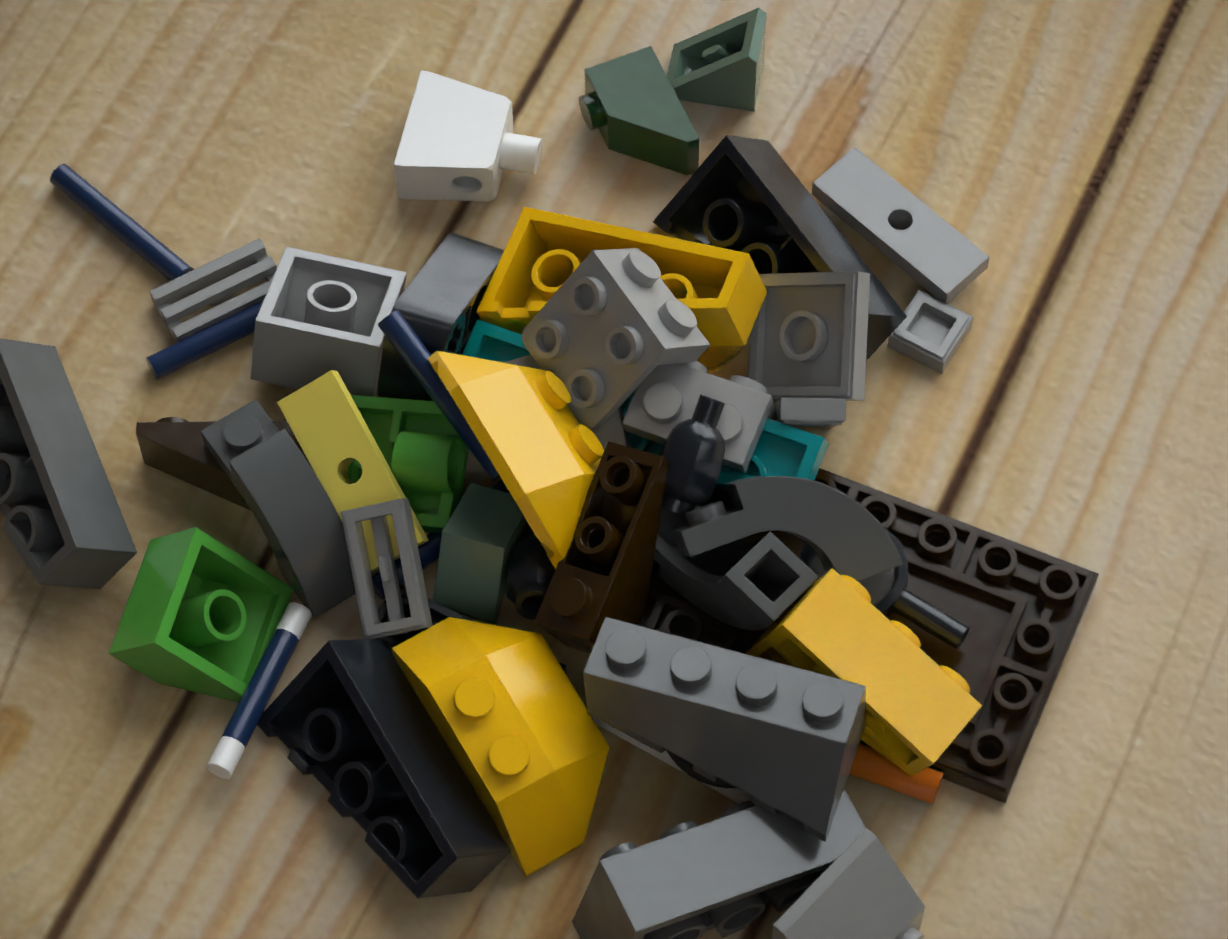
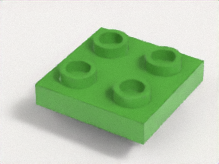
[348,395,469,533]

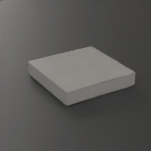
[747,271,870,401]

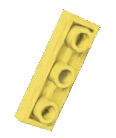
[277,370,429,572]

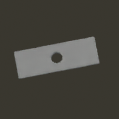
[812,147,989,304]

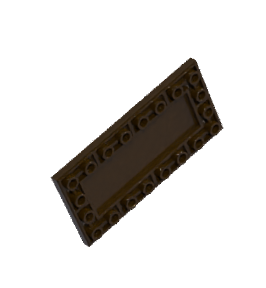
[638,468,1099,803]

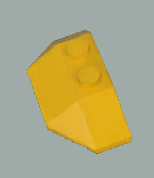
[427,351,604,569]
[391,617,609,878]

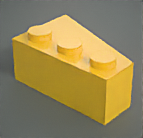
[746,568,982,776]

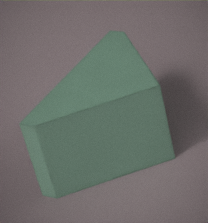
[667,7,767,111]
[433,483,527,624]

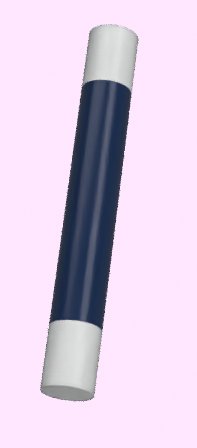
[207,602,312,779]

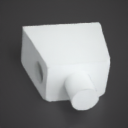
[394,70,543,202]

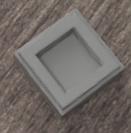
[888,290,973,374]

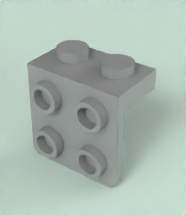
[522,248,710,429]
[622,361,777,473]

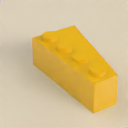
[476,207,767,346]

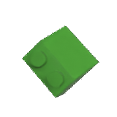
[109,527,293,703]

